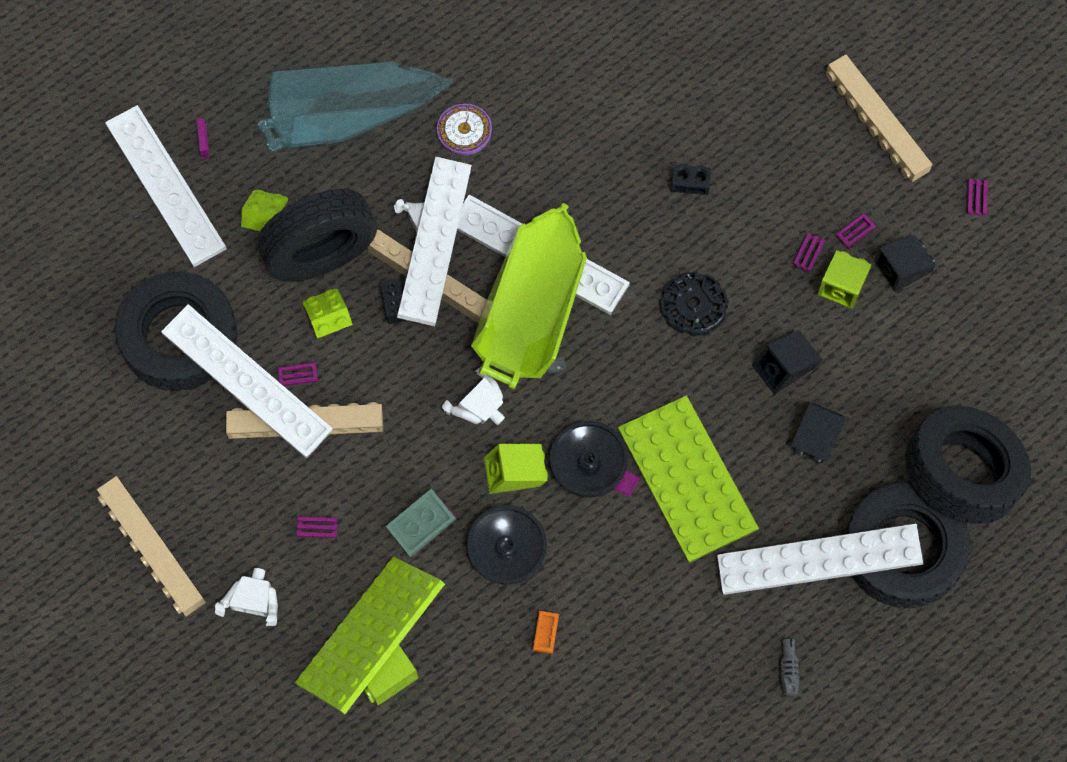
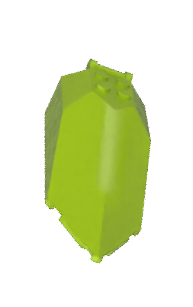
[471,203,587,389]

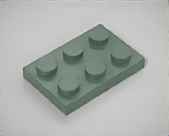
[386,489,457,557]

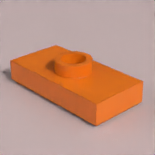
[533,611,559,654]

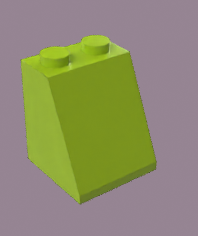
[818,250,872,309]
[484,444,548,494]
[364,645,418,706]

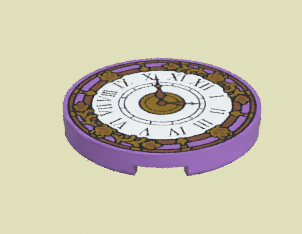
[437,104,492,155]

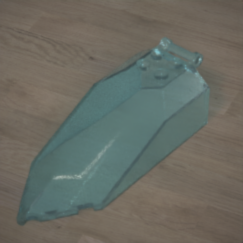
[258,62,452,151]

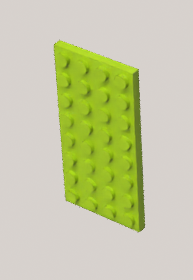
[618,395,759,563]
[295,557,445,714]

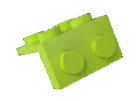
[241,190,288,231]
[303,289,353,339]

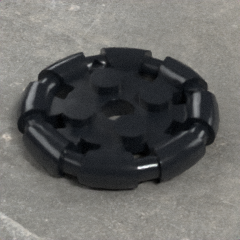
[660,272,728,336]

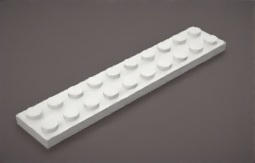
[105,105,227,267]
[397,157,472,326]
[457,195,630,315]
[161,305,333,458]
[718,524,923,595]

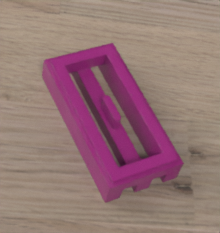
[197,118,210,159]
[967,179,988,216]
[835,213,876,249]
[793,233,825,273]
[278,362,318,386]
[296,517,338,538]

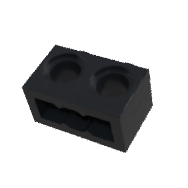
[671,164,711,195]
[381,279,407,324]

